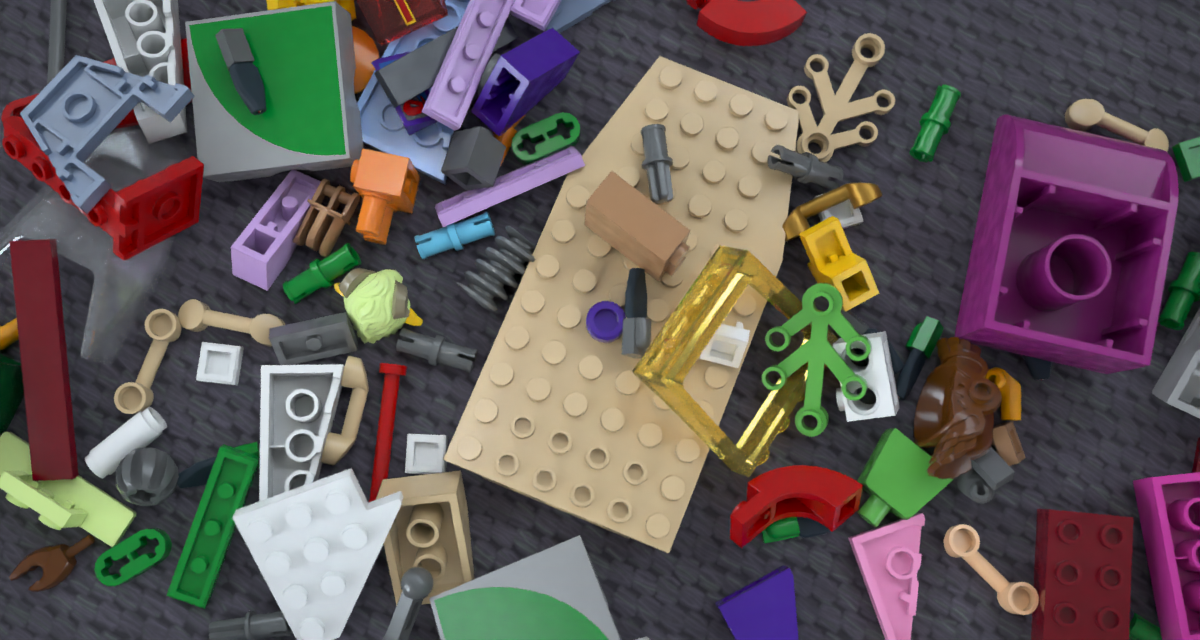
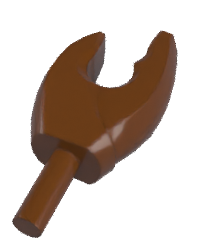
[9,534,95,592]

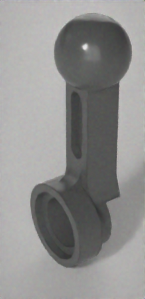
[382,567,434,640]

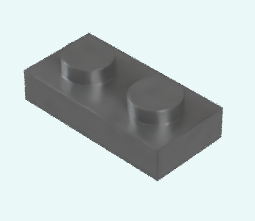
[269,312,357,365]

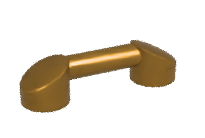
[782,183,883,242]

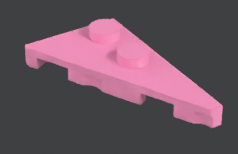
[848,513,925,640]

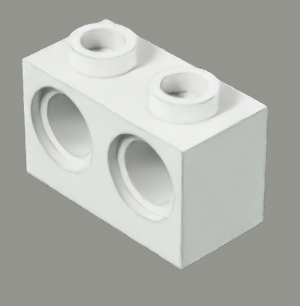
[833,331,900,422]

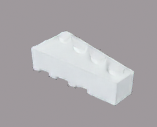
[94,0,187,144]
[259,364,345,501]

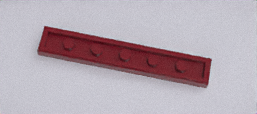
[9,239,79,481]

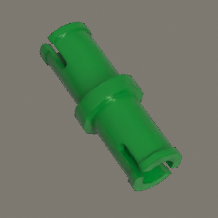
[909,85,961,163]
[282,243,362,304]
[1158,252,1200,330]

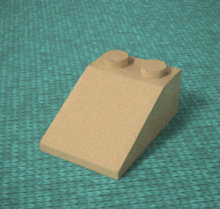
[376,470,475,605]

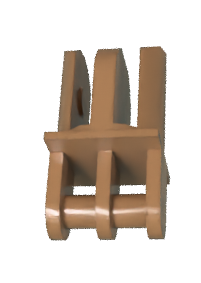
[293,178,360,258]

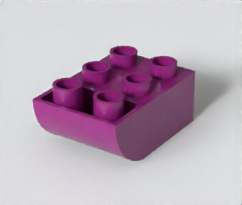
[954,114,1178,374]

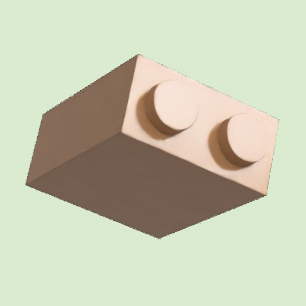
[584,171,691,282]

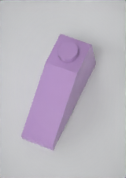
[231,170,320,291]

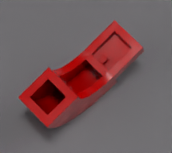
[685,0,807,46]
[730,465,863,548]

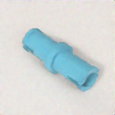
[414,212,496,260]

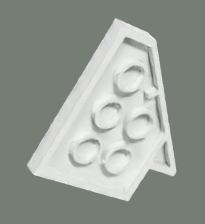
[232,468,403,640]

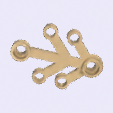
[787,33,895,163]

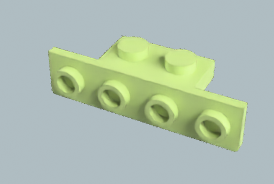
[0,432,136,547]

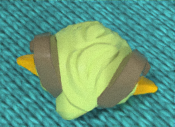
[334,268,423,344]

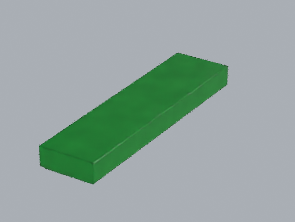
[166,444,260,609]

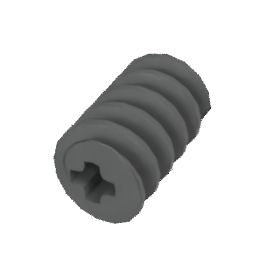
[456,225,536,312]

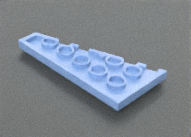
[357,0,470,184]

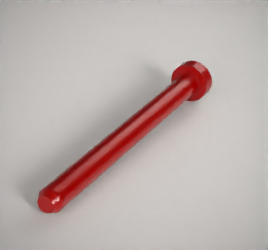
[369,363,407,502]

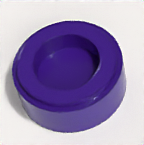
[586,301,626,343]

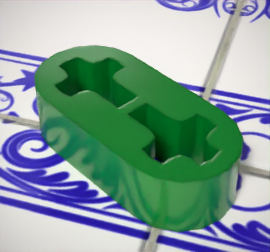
[511,112,581,165]
[94,528,172,586]

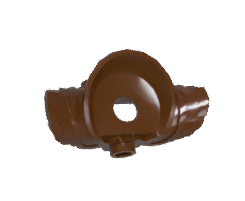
[913,337,1002,479]

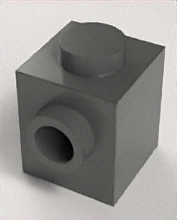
[441,126,506,191]

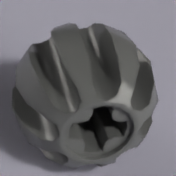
[116,448,179,506]

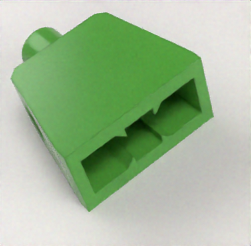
[857,428,953,528]

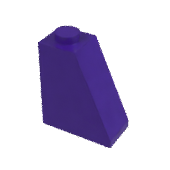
[471,28,580,136]
[715,565,799,640]

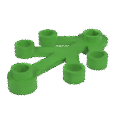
[762,283,872,437]

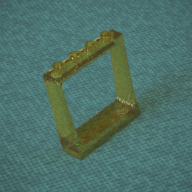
[632,245,838,478]

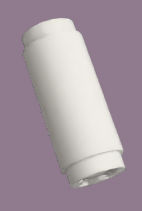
[85,407,167,478]

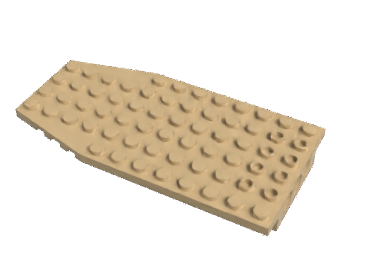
[443,56,800,553]

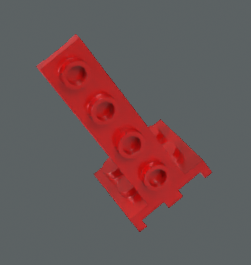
[2,116,204,261]

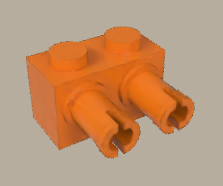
[350,148,421,245]

